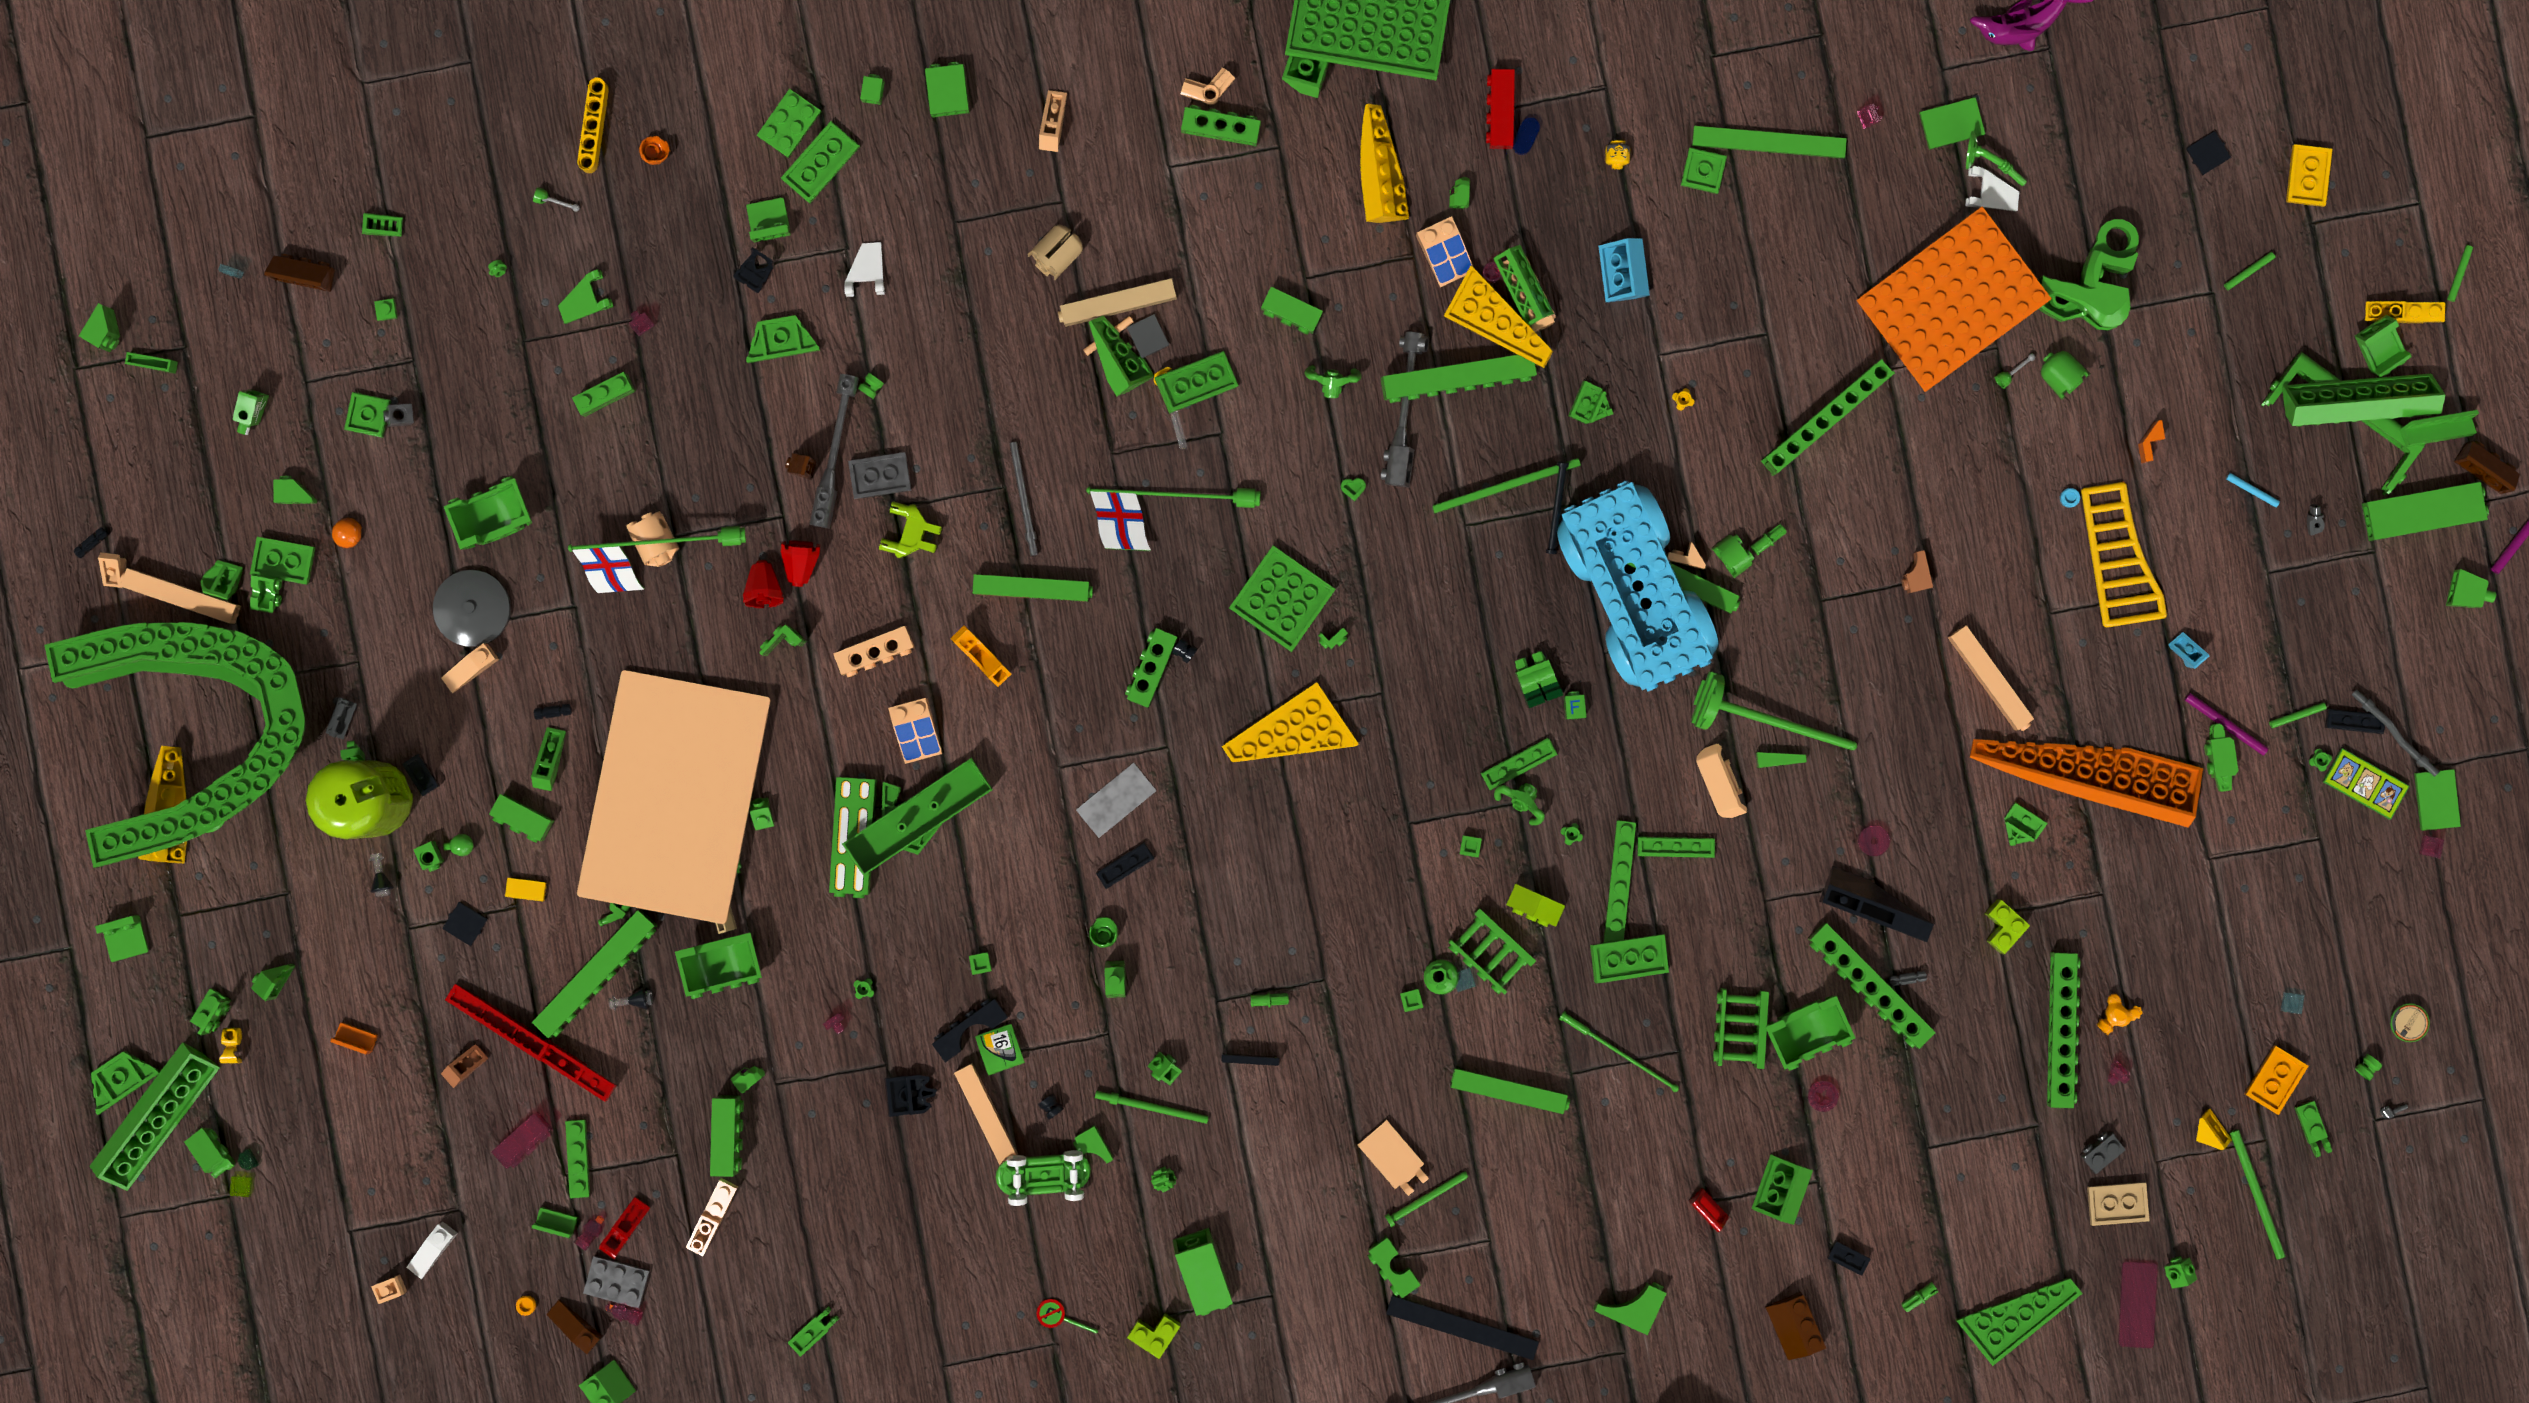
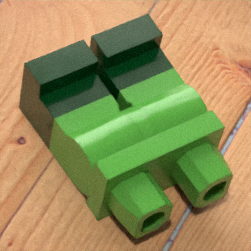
[1515,651,1564,708]

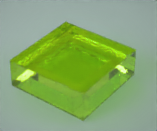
[230,1176,252,1197]

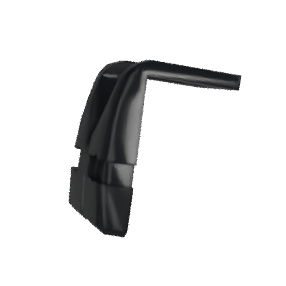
[733,247,774,293]

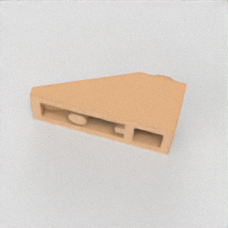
[1039,90,1067,152]
[441,643,500,693]

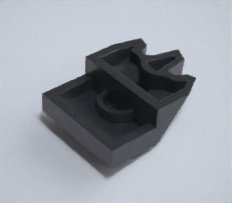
[884,1075,937,1117]

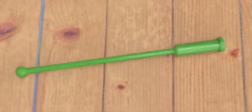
[1559,1011,1679,1092]

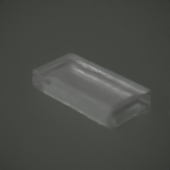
[1170,411,1188,450]

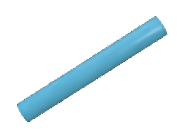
[2226,473,2280,507]

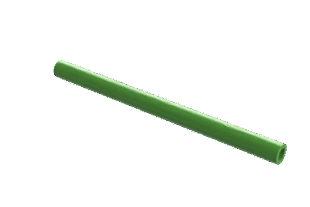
[2230,1129,2286,1259]

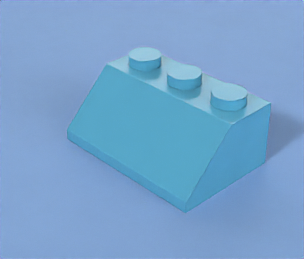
[1599,238,1650,302]

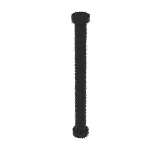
[1546,461,1569,554]

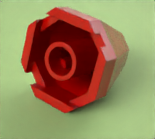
[781,540,820,587]
[743,560,784,609]

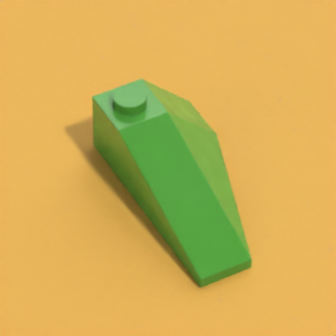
[1089,316,1154,396]

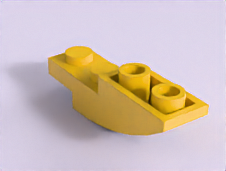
[2365,301,2445,323]

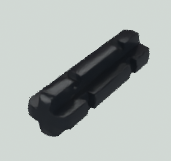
[74,527,108,558]
[533,704,572,720]

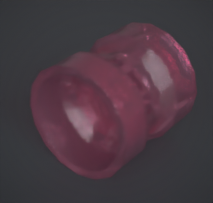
[1482,262,1501,284]

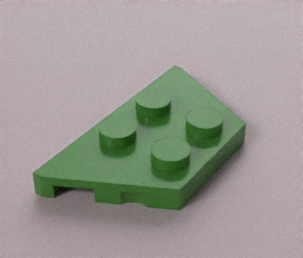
[746,315,820,363]
[91,1051,160,1115]

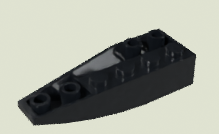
[1819,866,1934,942]

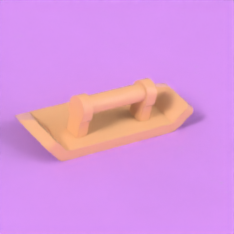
[1696,744,1747,818]

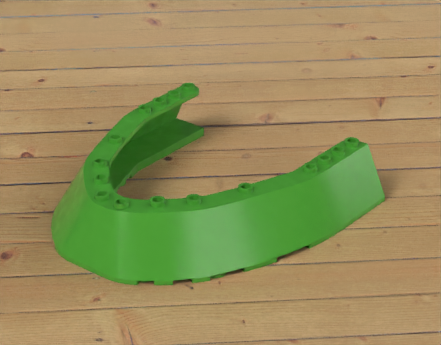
[44,622,305,868]

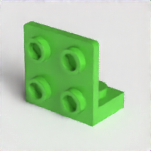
[746,198,791,243]
[759,624,807,656]
[95,915,149,962]
[190,988,231,1035]

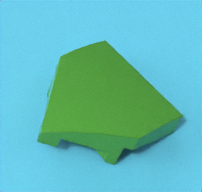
[1568,381,1613,424]
[2004,802,2048,846]

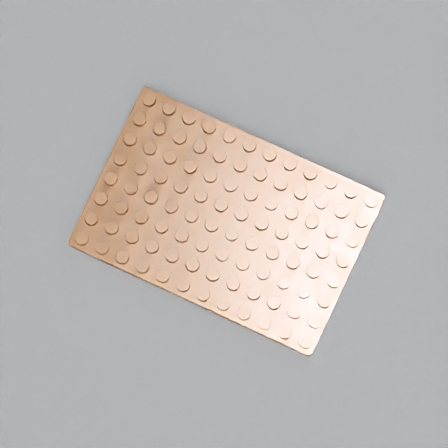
[577,670,771,924]

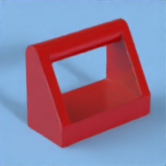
[1689,1188,1729,1232]

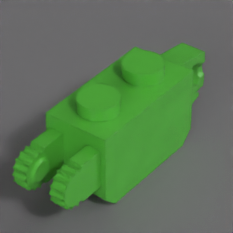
[2204,723,2238,792]

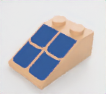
[1416,216,1474,288]
[888,698,942,764]

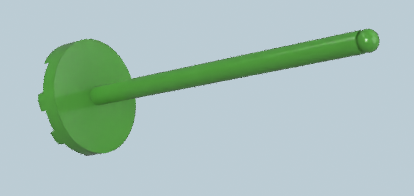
[1691,672,1857,750]

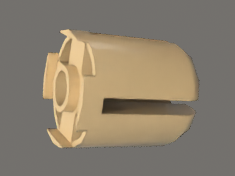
[1028,224,1083,280]

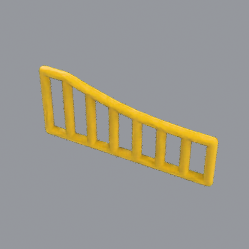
[2081,482,2167,628]

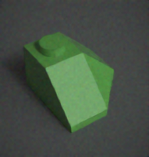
[251,964,295,1001]

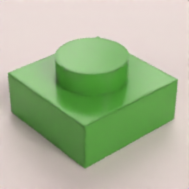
[374,299,398,321]
[1459,835,1482,858]
[969,952,992,975]
[1400,989,1424,1012]

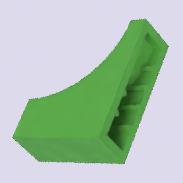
[1593,1282,1667,1335]

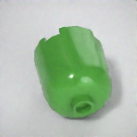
[2040,351,2091,400]

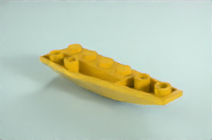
[1360,104,1409,223]
[138,746,187,864]

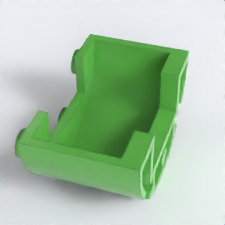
[443,476,532,550]
[675,932,762,999]
[1765,995,1855,1071]

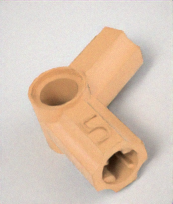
[1181,68,1235,105]

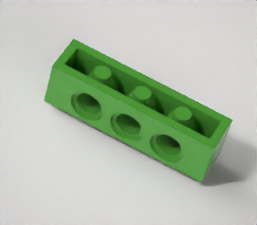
[1181,105,1261,146]
[1125,628,1178,708]

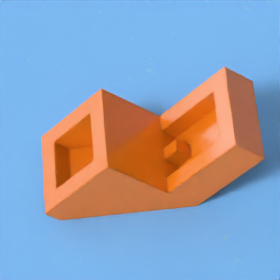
[2138,420,2165,463]

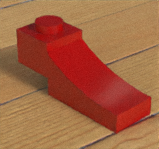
[599,1197,650,1259]

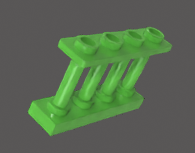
[1448,908,1536,995]
[1713,988,1769,1069]

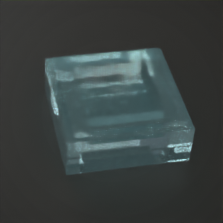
[218,264,244,279]
[1456,968,1476,992]
[2281,992,2304,1014]

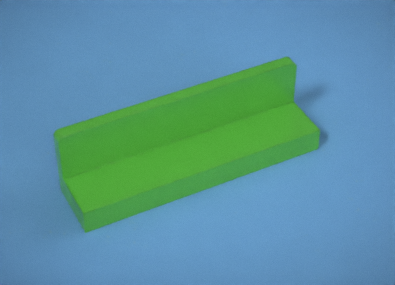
[2400,410,2479,447]

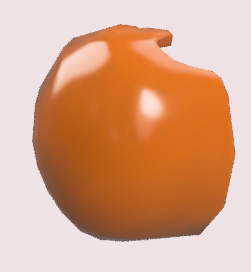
[639,136,670,165]
[332,517,362,548]

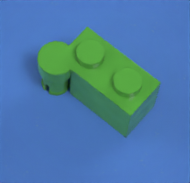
[184,1128,236,1178]

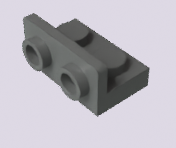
[2080,1131,2125,1174]

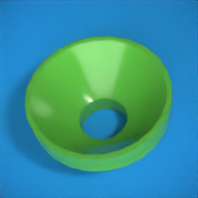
[1424,960,1459,995]

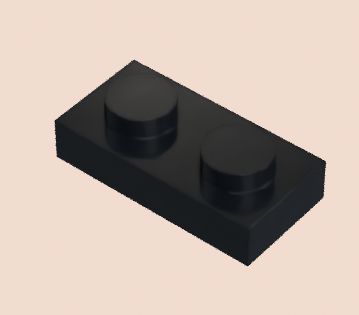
[402,754,440,796]
[1827,1241,1871,1276]

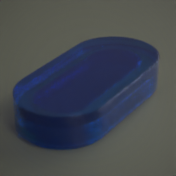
[1513,118,1540,155]

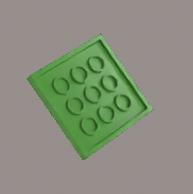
[1229,546,1336,652]

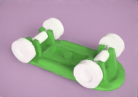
[996,1150,1091,1206]

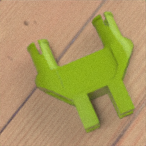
[879,501,942,558]

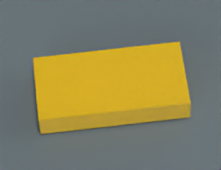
[505,878,547,902]

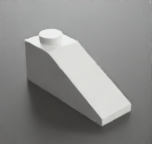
[406,1222,458,1279]

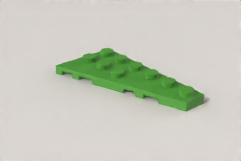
[1956,1278,2083,1366]

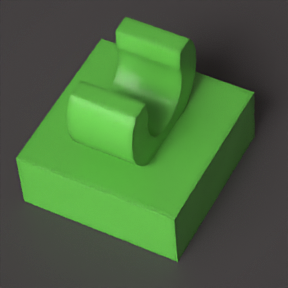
[340,741,365,760]

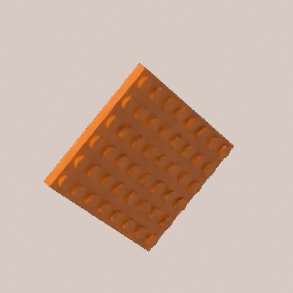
[1856,206,2052,392]

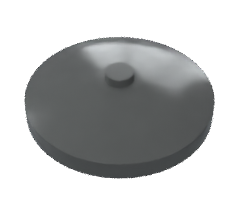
[433,570,511,647]

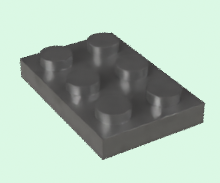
[848,452,912,499]
[583,1255,650,1309]

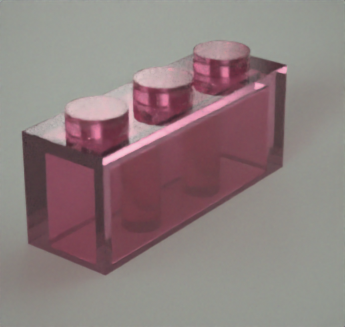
[491,1112,553,1169]

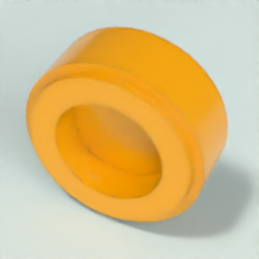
[516,1295,536,1316]

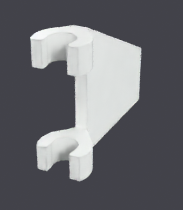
[1965,166,2019,211]
[844,242,885,297]

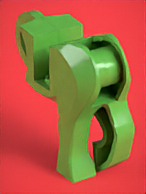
[2039,219,2139,330]

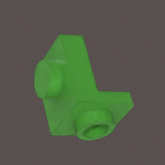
[1318,628,1348,649]
[749,798,774,830]

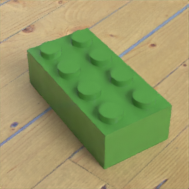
[710,1095,744,1177]

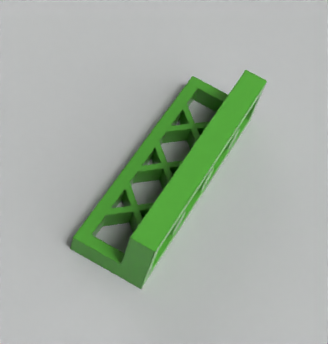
[1493,245,1554,326]

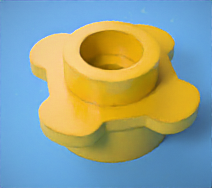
[1672,388,1694,411]

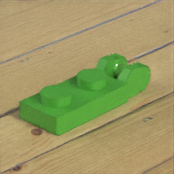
[2295,1101,2332,1158]
[788,1306,840,1357]

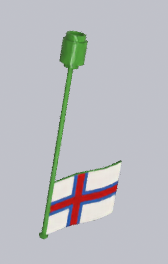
[1086,487,1261,551]
[568,526,746,593]

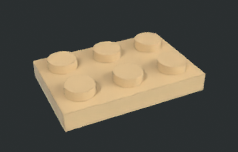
[2087,1182,2150,1226]

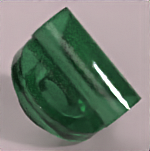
[238,1148,259,1171]

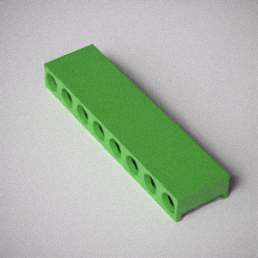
[1761,359,1895,476]

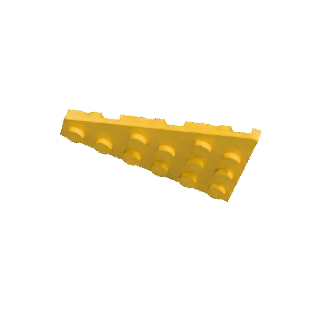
[1222,682,1358,762]

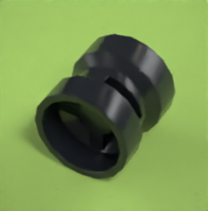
[1172,637,1198,664]
[1038,1093,1064,1120]

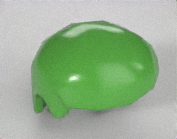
[1089,917,1118,948]

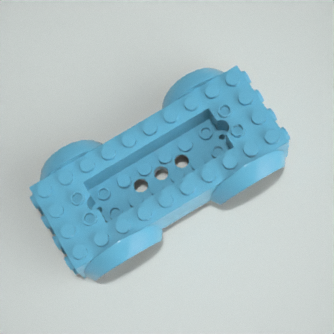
[1557,481,1718,692]

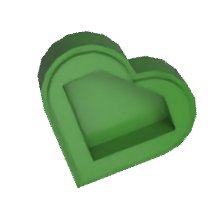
[1341,478,1366,502]

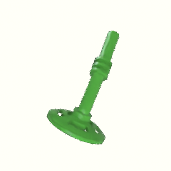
[1966,131,2027,186]

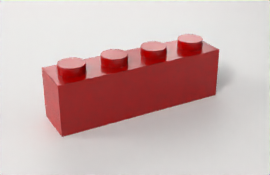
[1486,69,1515,149]

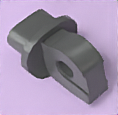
[2307,504,2325,536]

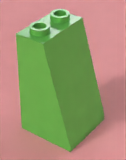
[1173,1228,1233,1316]

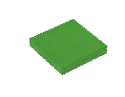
[1680,148,1727,194]
[344,392,391,438]

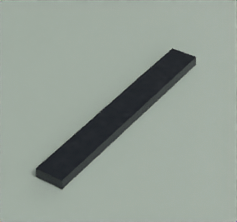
[1386,1295,1539,1360]

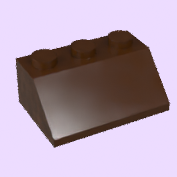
[264,253,335,292]
[2454,441,2520,494]
[1765,1292,1826,1360]

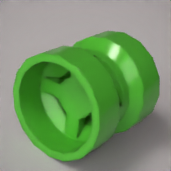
[858,373,884,399]
[2355,1054,2382,1081]

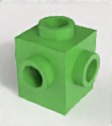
[1148,1052,1182,1085]
[2164,1256,2197,1289]

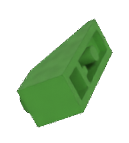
[531,727,566,791]

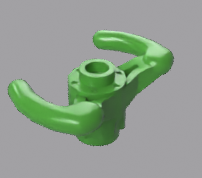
[1304,365,1362,398]
[1494,783,1545,825]

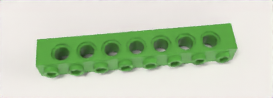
[1808,923,1936,1049]
[2047,952,2080,1108]

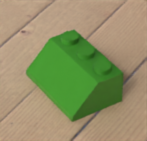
[1751,1155,1813,1225]

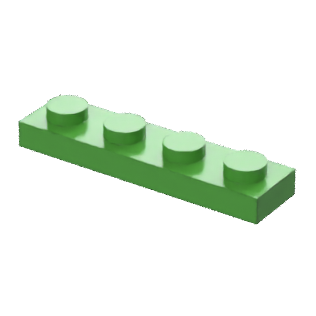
[565,1119,590,1198]

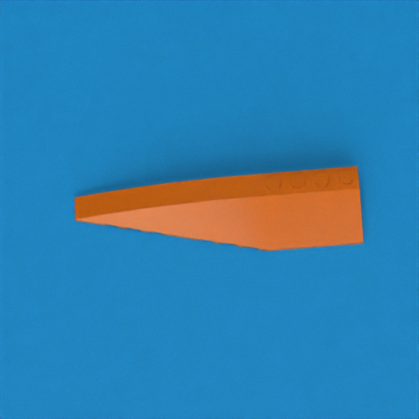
[1970,739,2203,828]

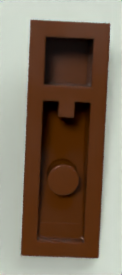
[785,453,817,480]
[546,1299,603,1354]

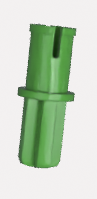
[1750,524,1787,556]
[1251,992,1289,1008]
[1902,1282,1938,1312]

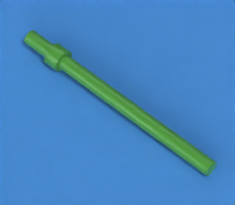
[1095,1091,1209,1124]

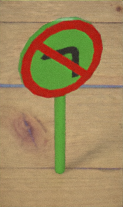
[1036,1299,1098,1333]

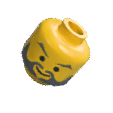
[1605,140,1630,169]

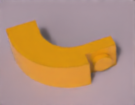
[950,625,1011,687]

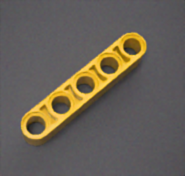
[577,77,609,173]

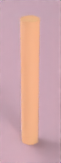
[1083,316,1133,356]

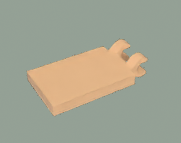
[1357,1120,1429,1196]

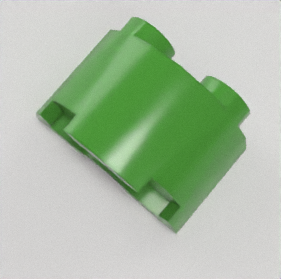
[1711,534,1754,578]
[250,573,282,613]

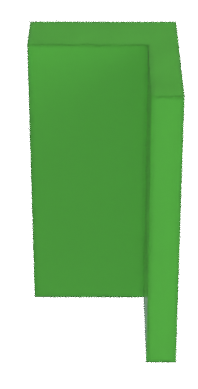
[532,1207,578,1238]

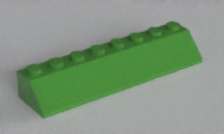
[2282,374,2445,426]
[90,1042,220,1191]

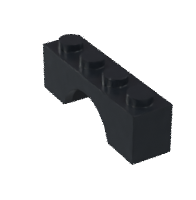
[932,998,1009,1063]

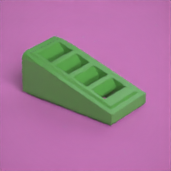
[362,213,403,237]

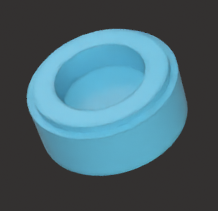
[2060,488,2080,508]

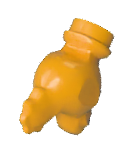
[2096,994,2143,1035]

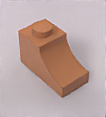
[1902,550,1933,594]
[441,1044,488,1088]

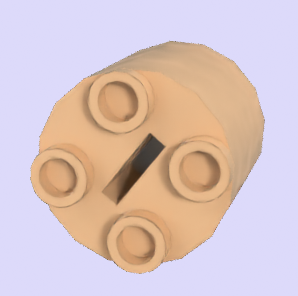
[626,511,679,567]

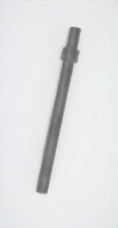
[1010,442,1038,556]

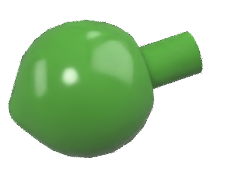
[443,834,474,856]

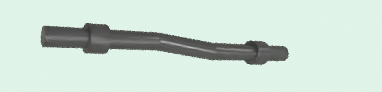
[2351,689,2440,777]

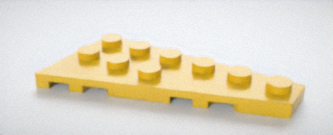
[1444,266,1553,368]

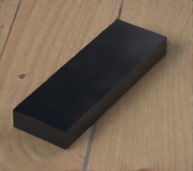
[2325,709,2385,734]
[1096,842,1155,889]
[1221,1053,1279,1066]

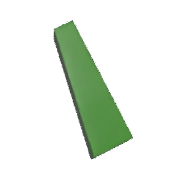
[125,352,178,374]
[1756,752,1807,768]

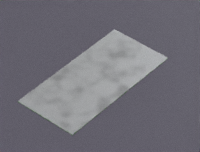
[1076,763,1156,838]

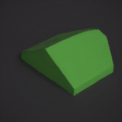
[201,560,243,600]

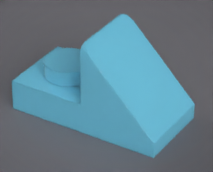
[2168,632,2209,669]

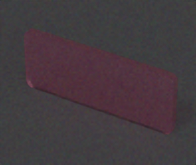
[2118,1262,2157,1348]

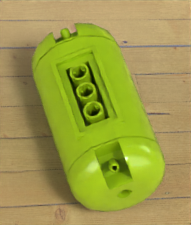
[306,760,413,839]

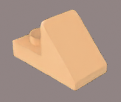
[1667,542,1706,570]
[98,552,127,588]
[371,1274,407,1304]

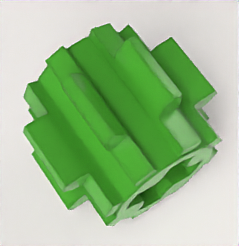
[1151,1167,1177,1192]

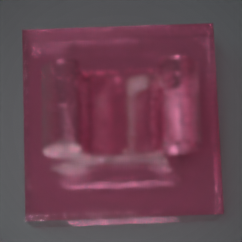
[1857,104,1883,129]
[629,310,655,336]
[2419,836,2444,859]
[823,1012,845,1035]
[2108,1060,2130,1086]

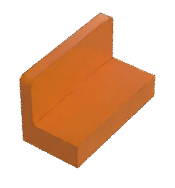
[330,1022,378,1055]

